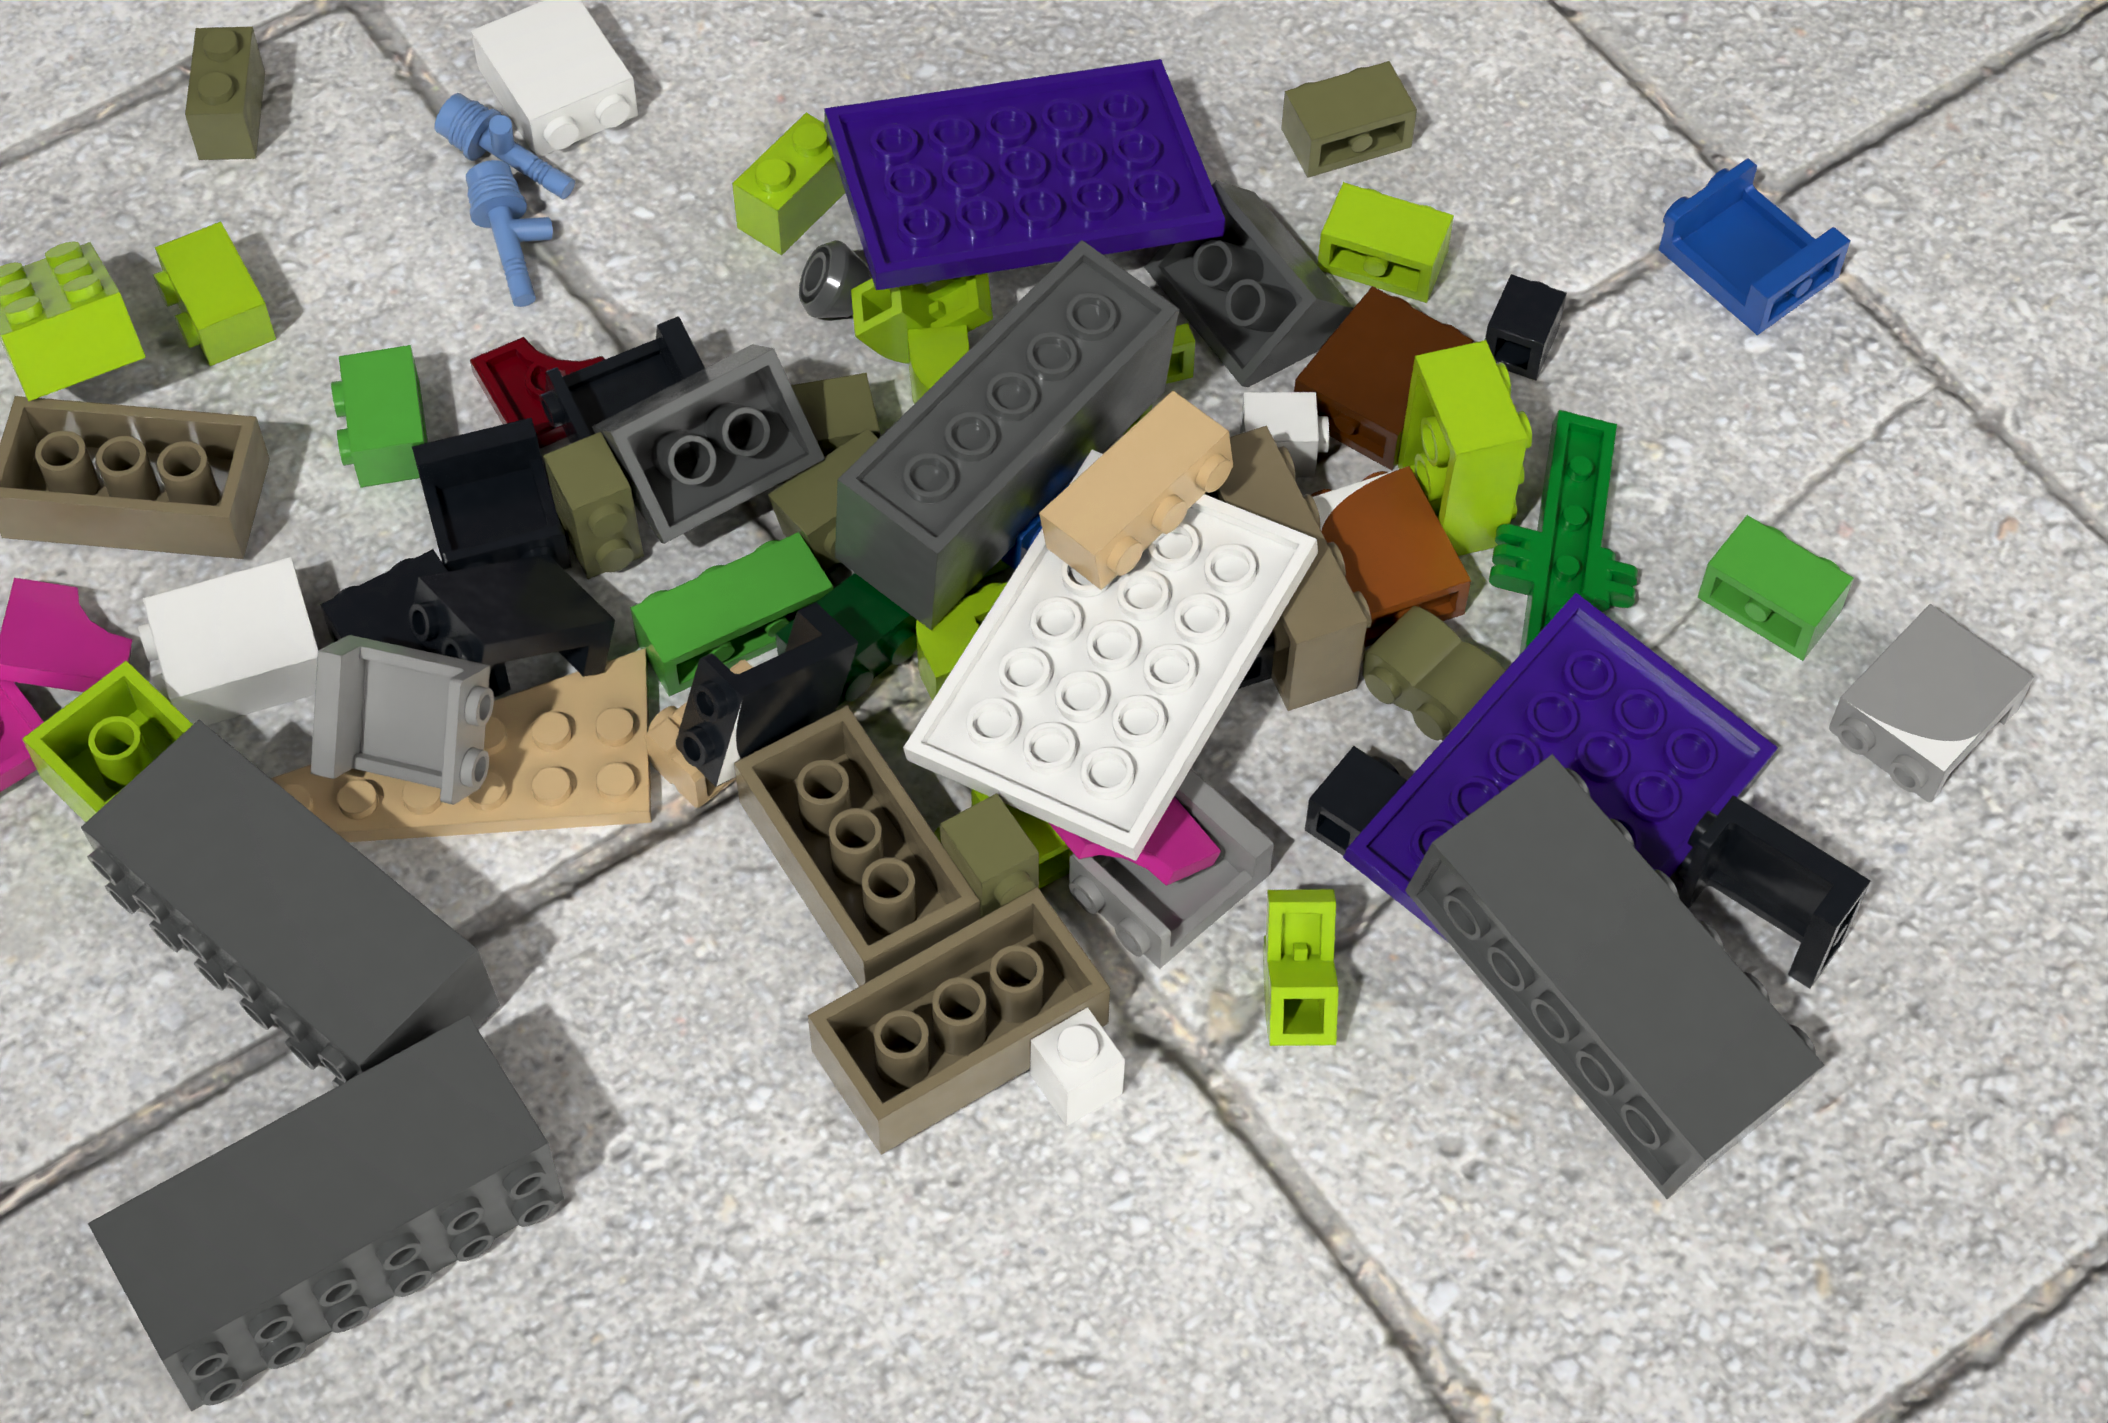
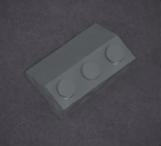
[1144,180,1354,387]
[592,344,825,544]

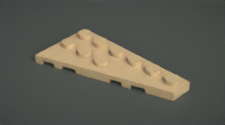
[271,648,652,842]

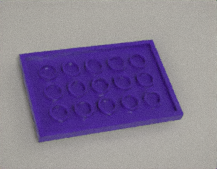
[824,59,1225,290]
[1343,593,1778,943]

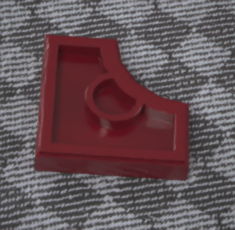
[470,337,605,449]

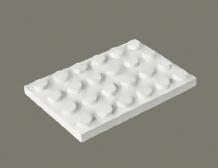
[903,450,1318,861]

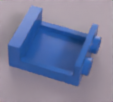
[1659,158,1851,336]

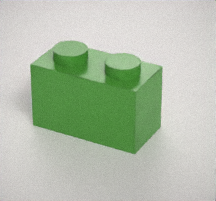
[331,345,428,488]
[1697,515,1854,661]

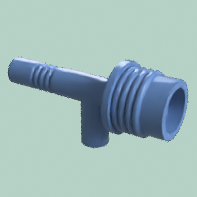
[434,93,575,199]
[466,160,553,307]

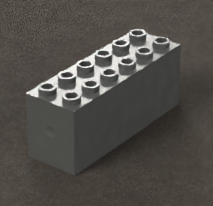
[835,240,1179,630]
[81,720,500,1088]
[1405,754,1824,1199]
[88,1015,564,1411]

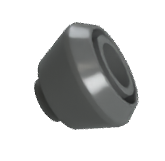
[799,240,872,318]

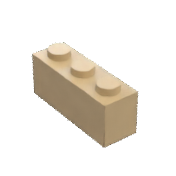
[1039,390,1233,590]

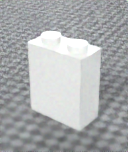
[471,0,638,158]
[138,557,319,726]

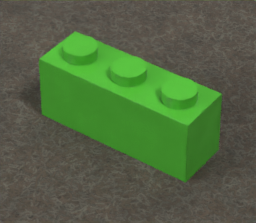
[630,532,833,697]

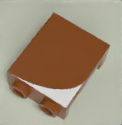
[1311,466,1471,647]

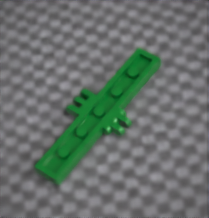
[1489,410,1638,655]

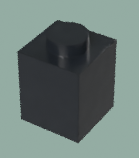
[1485,274,1567,381]
[1305,746,1407,856]

